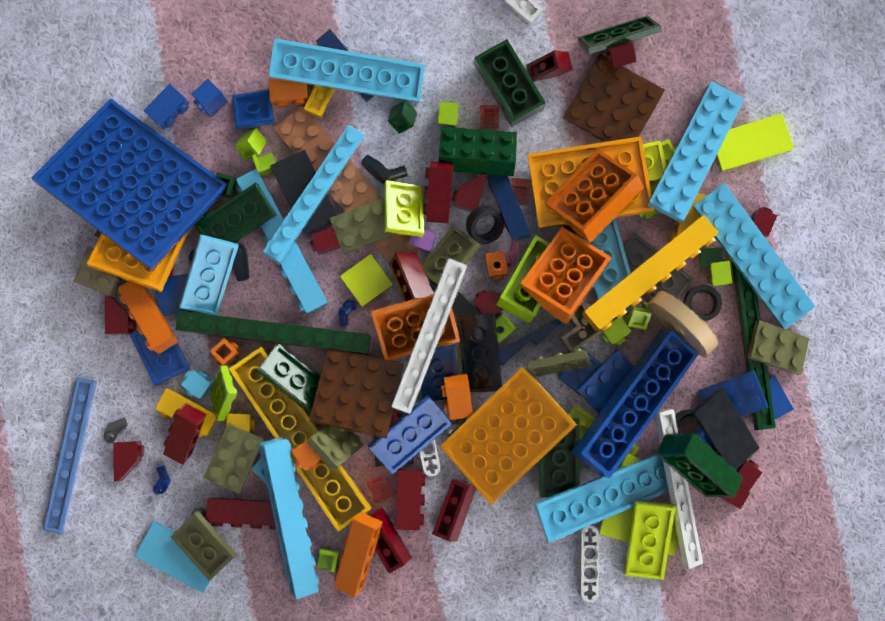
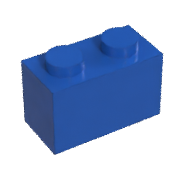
[191,79,228,117]
[143,83,190,130]

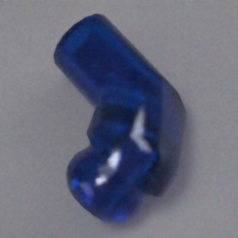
[338,299,357,326]
[152,465,171,495]

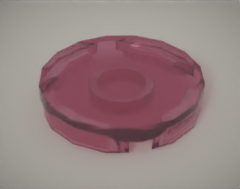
[507,240,521,269]

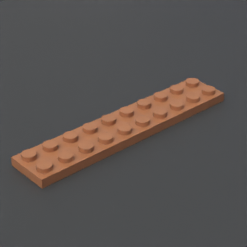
[274,105,422,263]

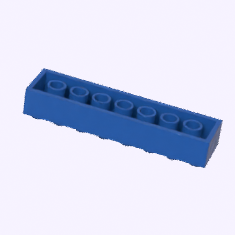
[572,329,699,478]

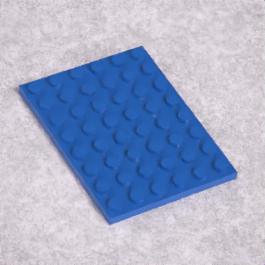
[31,98,228,271]

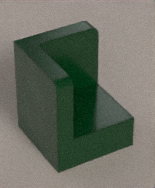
[388,100,417,134]
[216,173,238,199]
[699,248,723,268]

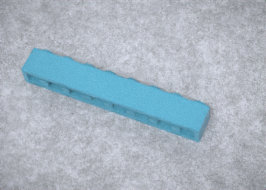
[263,124,365,265]
[236,169,329,315]
[258,437,319,599]

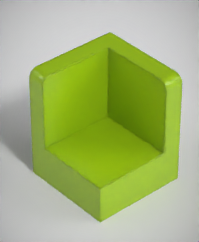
[438,101,459,128]
[234,127,267,161]
[252,153,276,177]
[707,259,732,286]
[623,302,652,330]
[317,547,341,572]

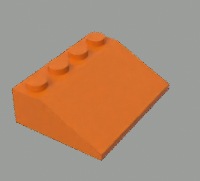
[545,149,644,243]
[520,227,611,325]
[371,294,460,361]

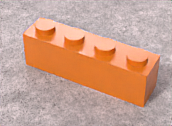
[117,281,179,354]
[334,513,382,598]

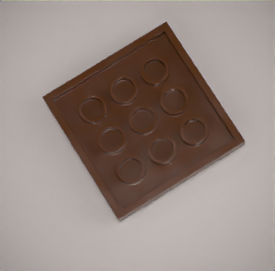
[563,54,665,142]
[309,349,404,439]

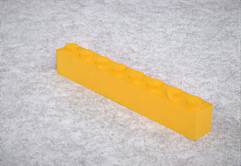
[582,215,719,332]

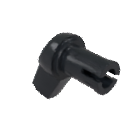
[361,155,408,185]
[233,244,250,281]

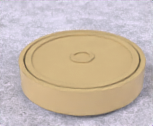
[648,291,718,357]

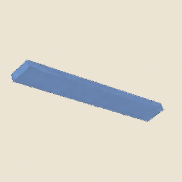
[43,377,97,534]

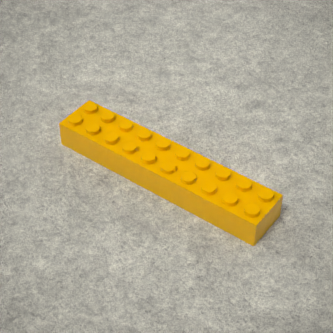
[229,347,372,532]

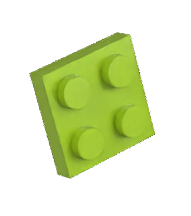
[209,366,236,421]

